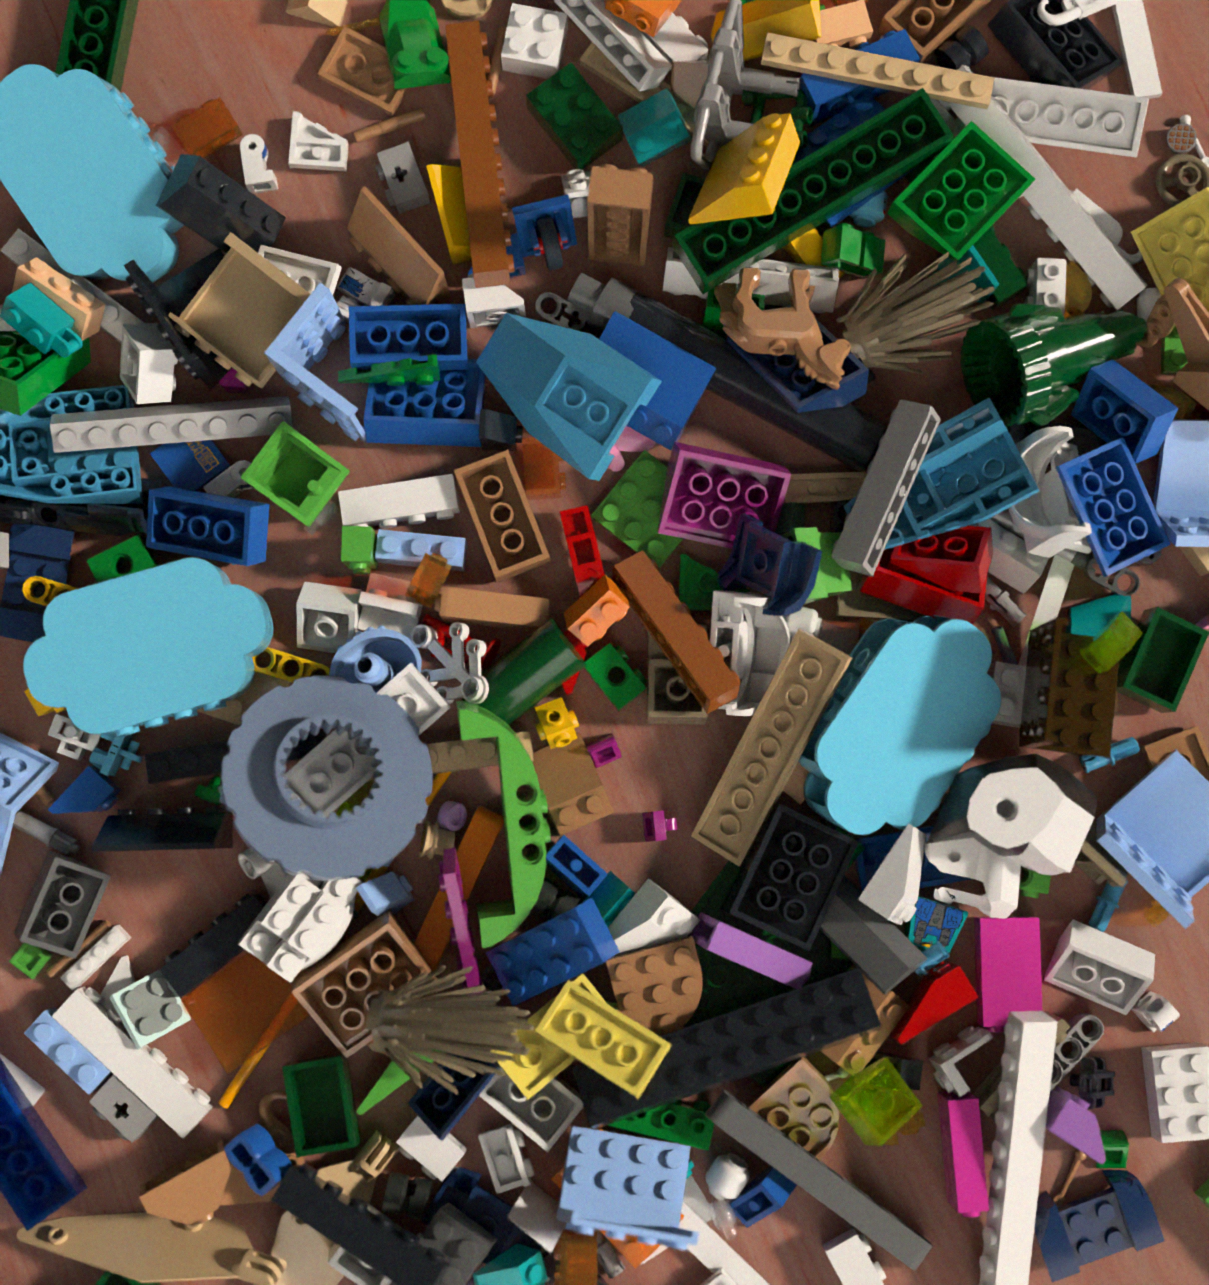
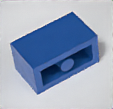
[546,835,608,900]

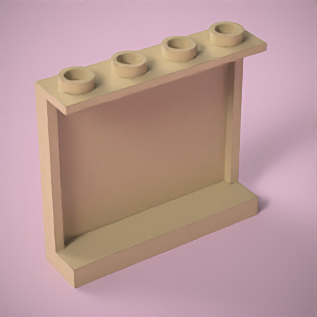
[168,232,310,388]

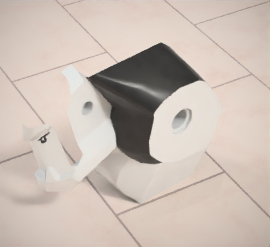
[924,754,1097,919]

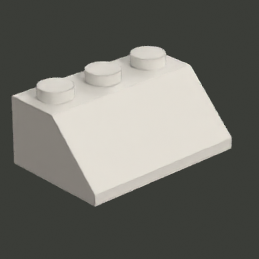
[1044,919,1155,1015]

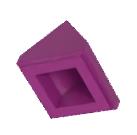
[219,367,250,394]
[586,733,622,768]

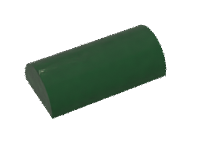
[461,618,587,725]

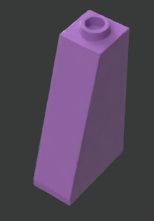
[690,912,812,989]

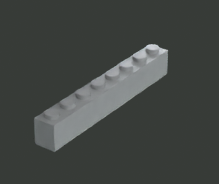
[50,396,292,453]

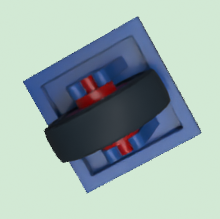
[512,194,578,270]

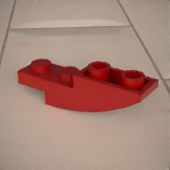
[559,505,605,598]

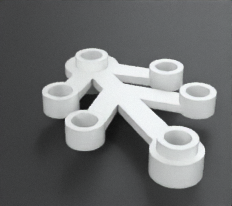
[411,622,489,704]

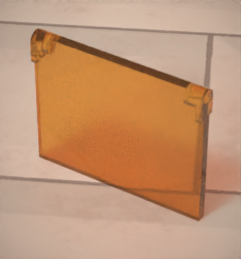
[182,952,310,1074]

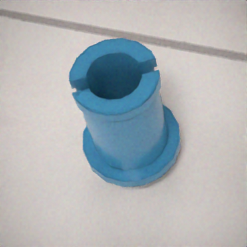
[915,941,950,976]

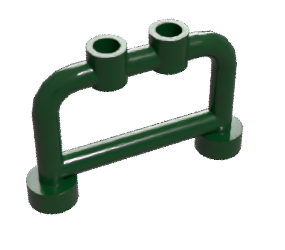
[742,89,813,161]

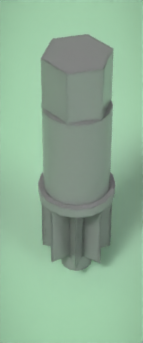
[13,811,79,856]

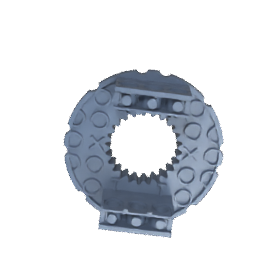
[219,676,433,881]

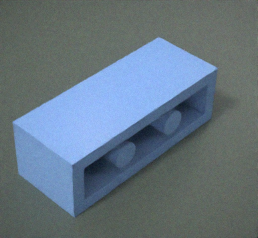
[375,529,468,572]
[24,1007,113,1095]

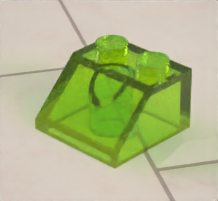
[829,1057,923,1146]

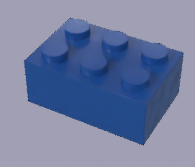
[1071,360,1178,464]

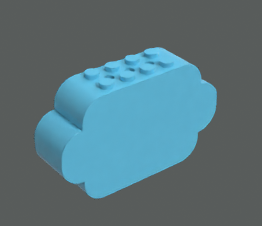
[0,64,184,282]
[23,558,274,737]
[798,615,1001,835]

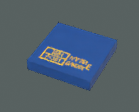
[150,440,231,491]

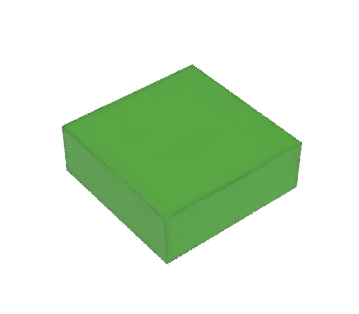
[9,942,53,980]

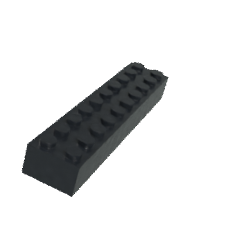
[572,967,882,1129]

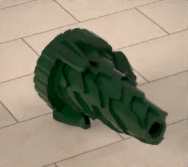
[960,303,1147,427]

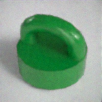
[194,776,222,806]

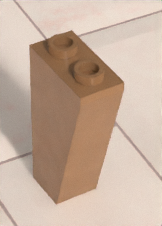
[435,586,550,630]

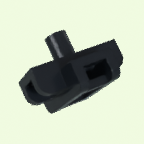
[1070,1056,1115,1110]

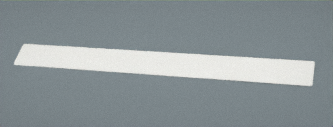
[1019,554,1074,666]

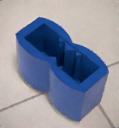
[224,1124,293,1196]

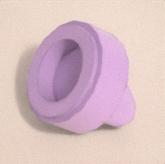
[437,801,467,831]

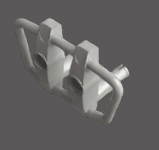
[690,0,801,171]

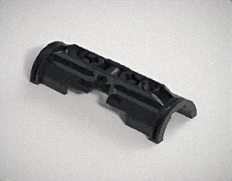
[0,476,162,536]

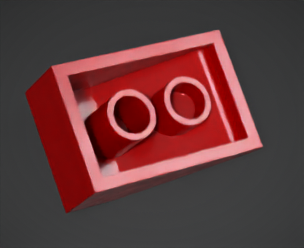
[890,526,993,593]
[890,961,979,1044]

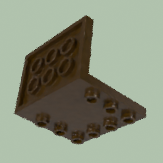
[1018,617,1121,758]

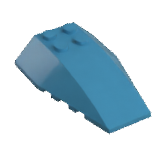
[843,398,1040,550]

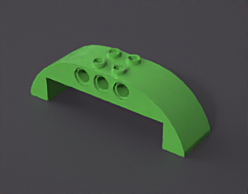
[456,700,550,948]

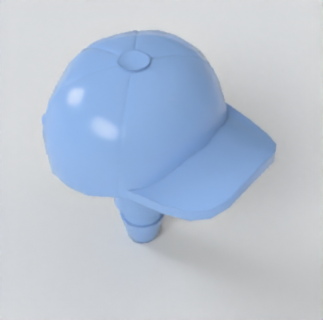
[329,625,422,693]

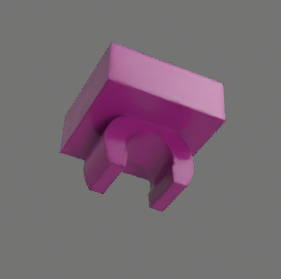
[642,810,677,842]

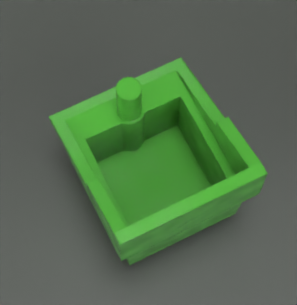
[241,421,350,527]
[781,527,852,604]

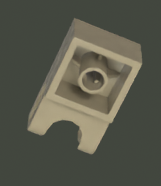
[647,623,708,725]

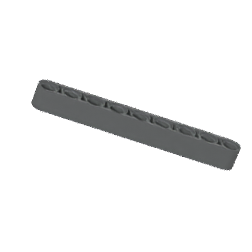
[705,1090,933,1271]

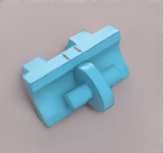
[89,733,143,777]

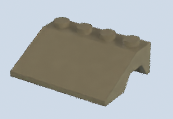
[1074,821,1127,887]

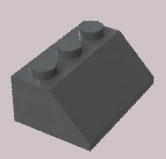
[14,850,111,959]

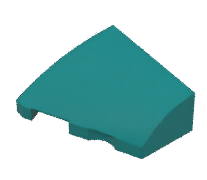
[1066,594,1131,644]

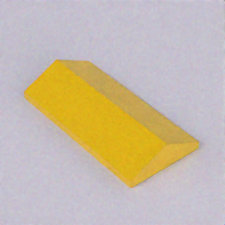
[711,0,821,61]

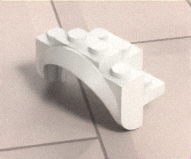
[1009,426,1092,558]
[710,590,790,716]
[238,873,363,983]

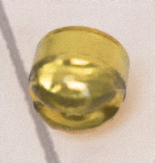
[1143,901,1170,927]

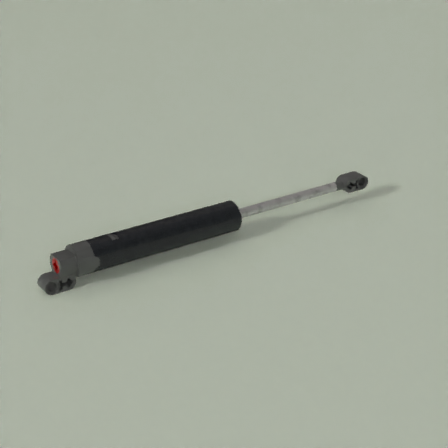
[535,272,1140,596]

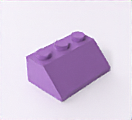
[1045,1086,1106,1165]

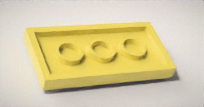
[491,974,607,1100]
[535,980,671,1098]

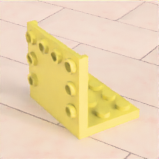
[1131,187,1209,326]

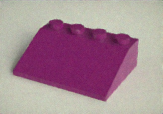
[657,441,792,549]

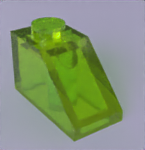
[1078,611,1143,673]

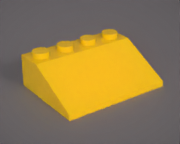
[688,113,800,225]

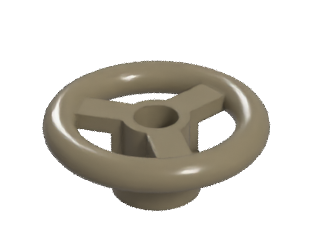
[1156,154,1209,207]

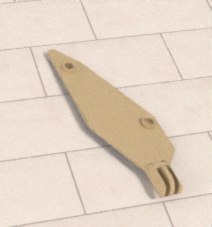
[270,1130,400,1285]
[17,1212,287,1285]

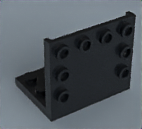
[124,249,232,389]

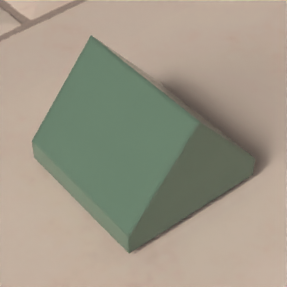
[775,502,805,534]

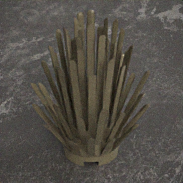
[836,252,994,374]
[366,965,534,1094]

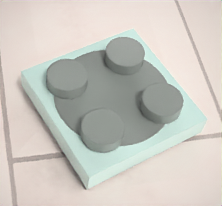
[109,969,191,1050]

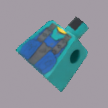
[904,896,968,954]

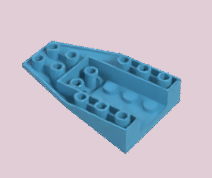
[476,313,662,481]
[0,385,143,504]

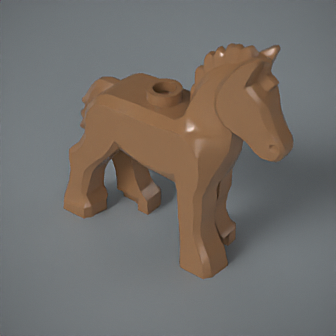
[714,268,851,390]

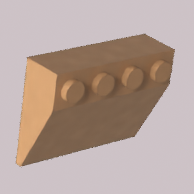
[347,186,451,305]
[291,910,443,1058]

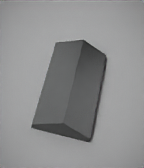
[820,876,927,995]

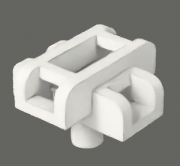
[47,714,101,760]

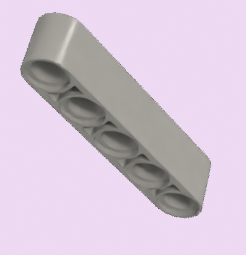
[990,1012,1104,1123]

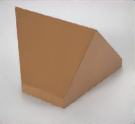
[671,60,718,109]

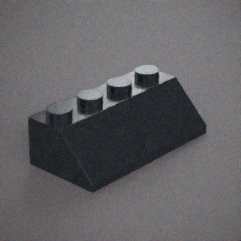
[156,154,286,254]

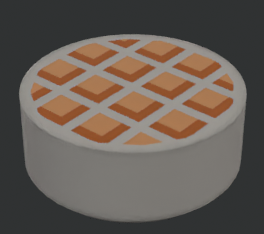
[1167,123,1197,154]

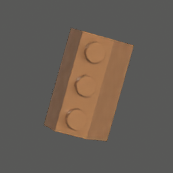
[821,964,910,1078]

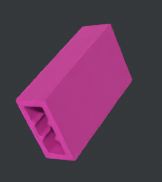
[974,916,1043,1032]
[937,1091,989,1217]

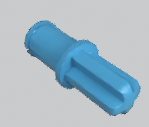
[1079,737,1140,773]
[1088,880,1128,932]

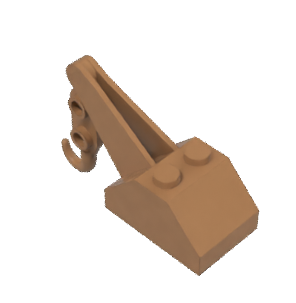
[1137,278,1209,410]
[139,1090,304,1225]

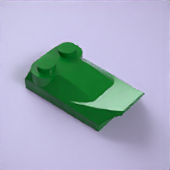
[379,0,451,89]

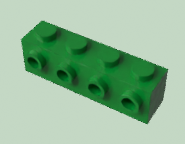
[609,1099,715,1151]

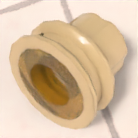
[419,820,455,860]

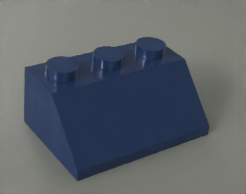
[407,1049,500,1141]

